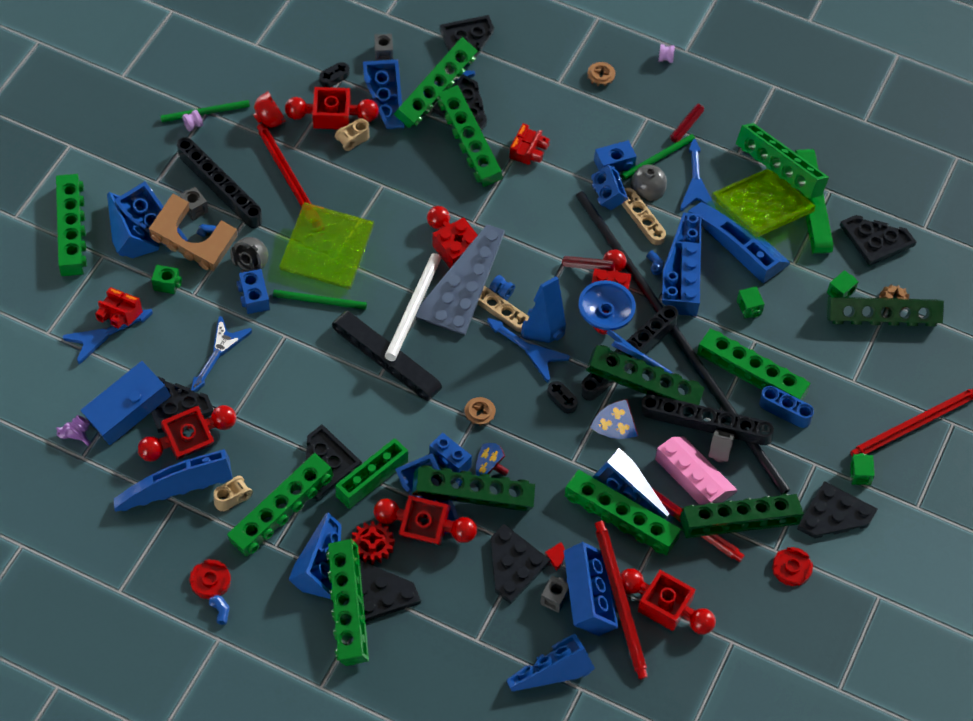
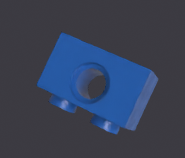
[594,140,637,172]
[429,433,472,473]

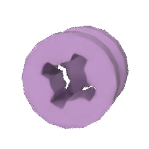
[659,44,674,63]
[182,110,203,132]

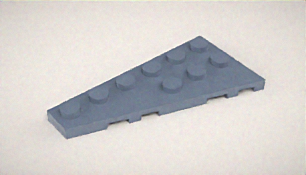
[415,224,505,335]

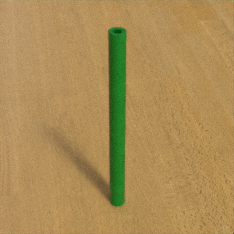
[160,100,250,122]
[621,134,695,180]
[273,290,367,310]

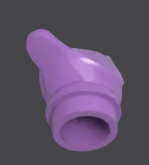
[56,415,91,446]

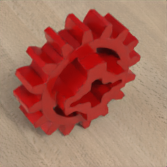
[352,521,395,564]

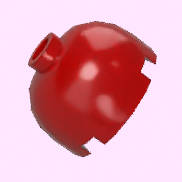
[253,91,286,128]

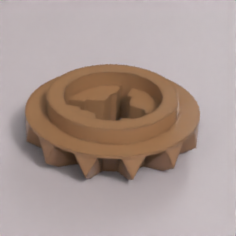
[588,62,616,86]
[880,284,910,310]
[465,397,496,426]

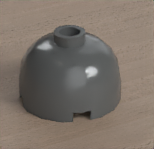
[630,164,667,201]
[230,237,269,272]

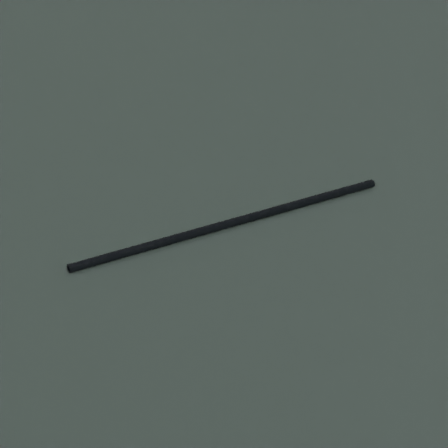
[576,191,790,495]

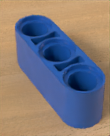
[759,386,814,428]

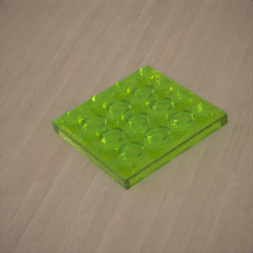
[712,169,815,238]
[279,202,374,290]

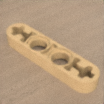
[622,188,666,245]
[478,286,529,333]

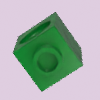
[151,265,182,294]
[827,270,858,297]
[737,286,765,319]
[850,453,875,485]

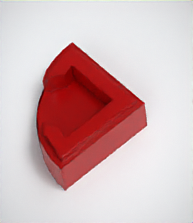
[545,542,565,570]

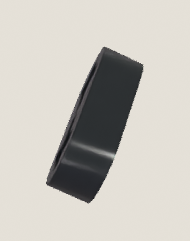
[319,62,349,87]
[547,381,578,414]

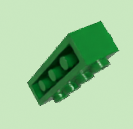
[335,438,408,509]

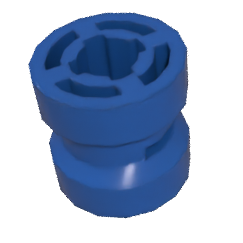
[489,275,515,300]

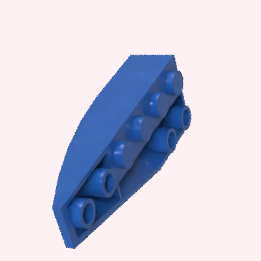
[688,202,790,283]
[662,213,702,316]
[114,449,233,512]

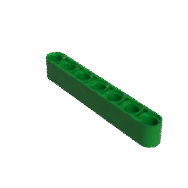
[795,149,833,254]

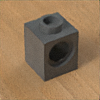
[374,34,393,61]
[180,187,208,220]
[708,429,735,462]
[540,576,569,613]

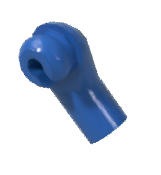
[197,224,216,237]
[646,250,664,275]
[209,595,229,625]

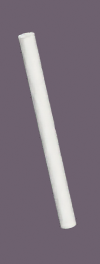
[385,253,441,361]

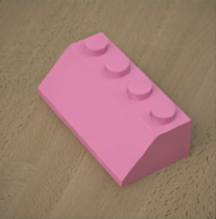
[655,436,737,505]

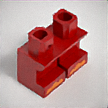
[509,123,550,165]
[95,287,143,329]

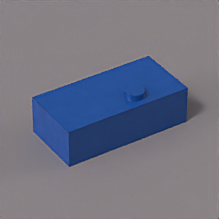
[80,361,171,445]
[564,542,618,636]

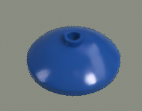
[578,280,636,330]

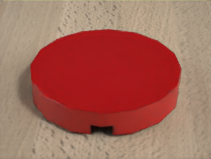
[772,547,813,586]
[190,560,231,599]

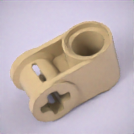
[334,119,370,151]
[214,476,253,511]

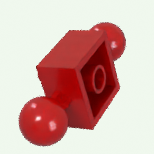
[285,87,379,129]
[427,206,478,268]
[592,249,631,335]
[138,405,236,462]
[373,495,477,546]
[620,568,716,635]

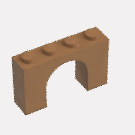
[149,194,237,271]

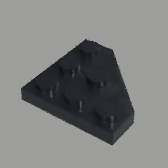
[439,15,494,66]
[433,74,487,131]
[840,215,917,266]
[151,376,214,433]
[306,424,362,501]
[797,481,878,539]
[491,524,550,604]
[346,561,421,622]

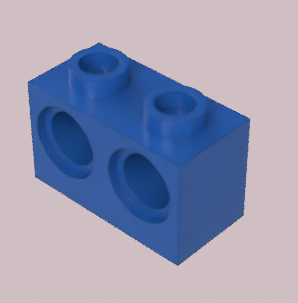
[591,164,628,210]
[237,269,270,314]

